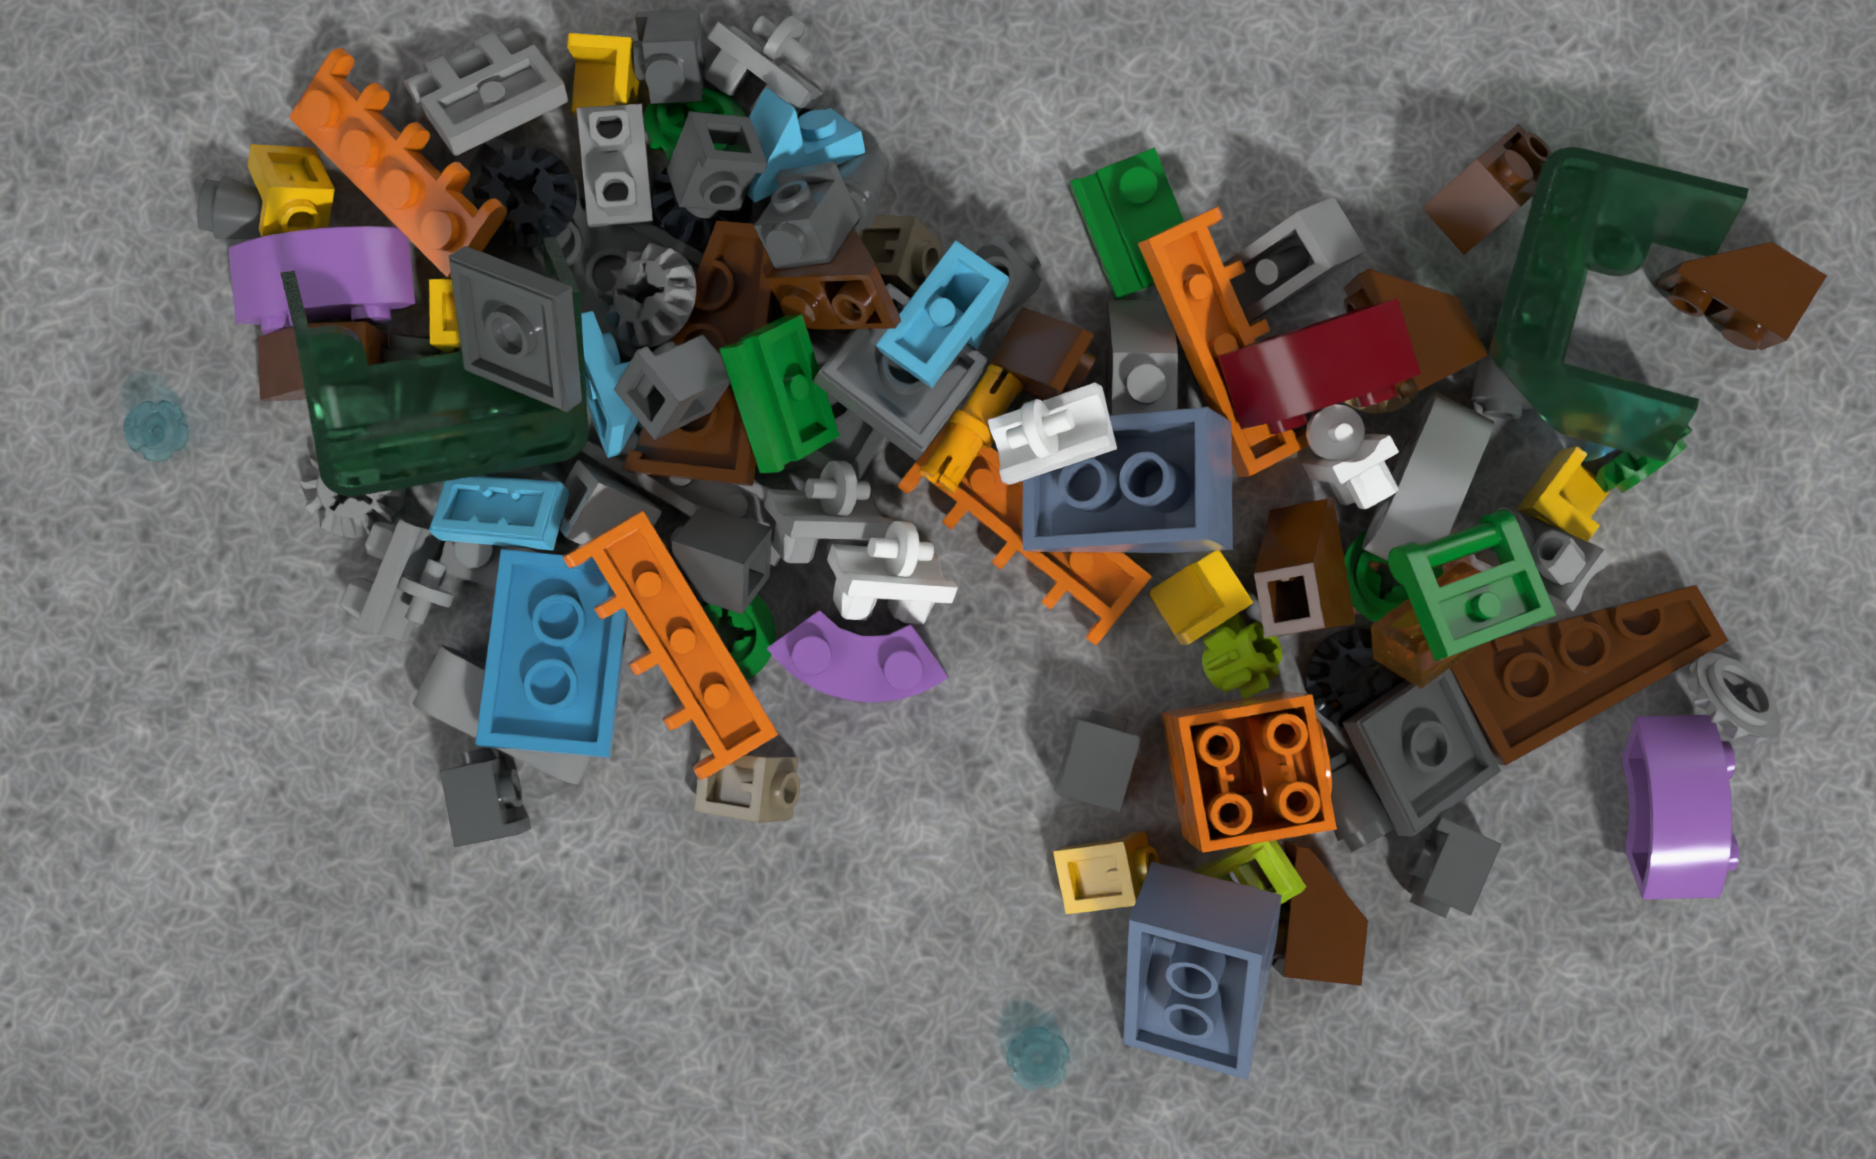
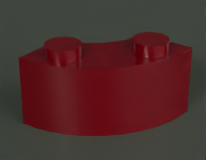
[1218,298,1421,435]

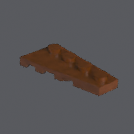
[622,221,777,487]
[1441,585,1729,765]

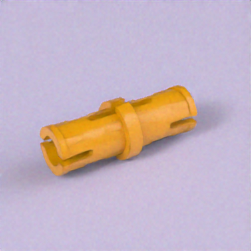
[919,364,1024,494]

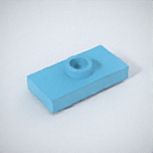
[429,473,570,550]

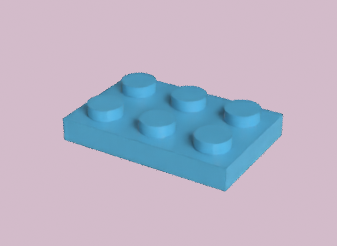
[475,549,628,759]

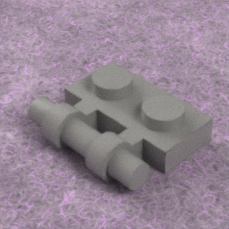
[404,27,569,156]

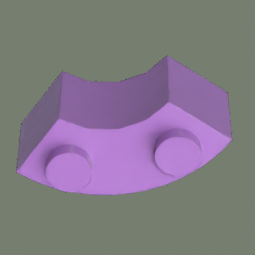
[228,226,415,334]
[767,610,949,702]
[1622,715,1739,899]

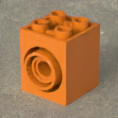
[1160,691,1337,853]

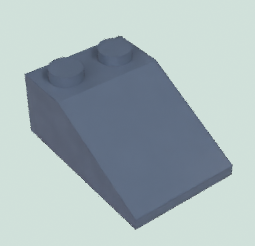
[1023,407,1233,553]
[1123,862,1282,1080]

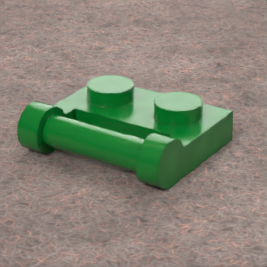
[1388,509,1556,661]

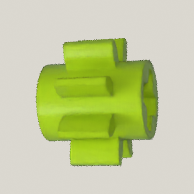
[1202,614,1282,699]

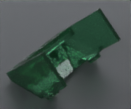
[1490,147,1749,462]
[280,237,589,496]

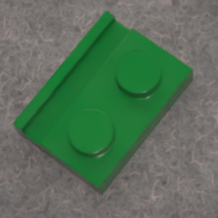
[1069,147,1184,300]
[719,314,840,473]

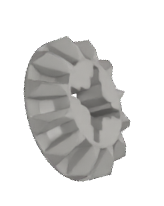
[601,243,696,347]
[300,436,406,538]
[1686,653,1780,746]

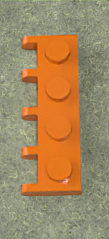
[289,48,507,278]
[1138,206,1309,477]
[897,423,1152,646]
[562,509,779,780]

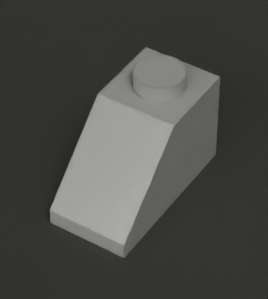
[1223,197,1367,324]
[1106,300,1178,416]

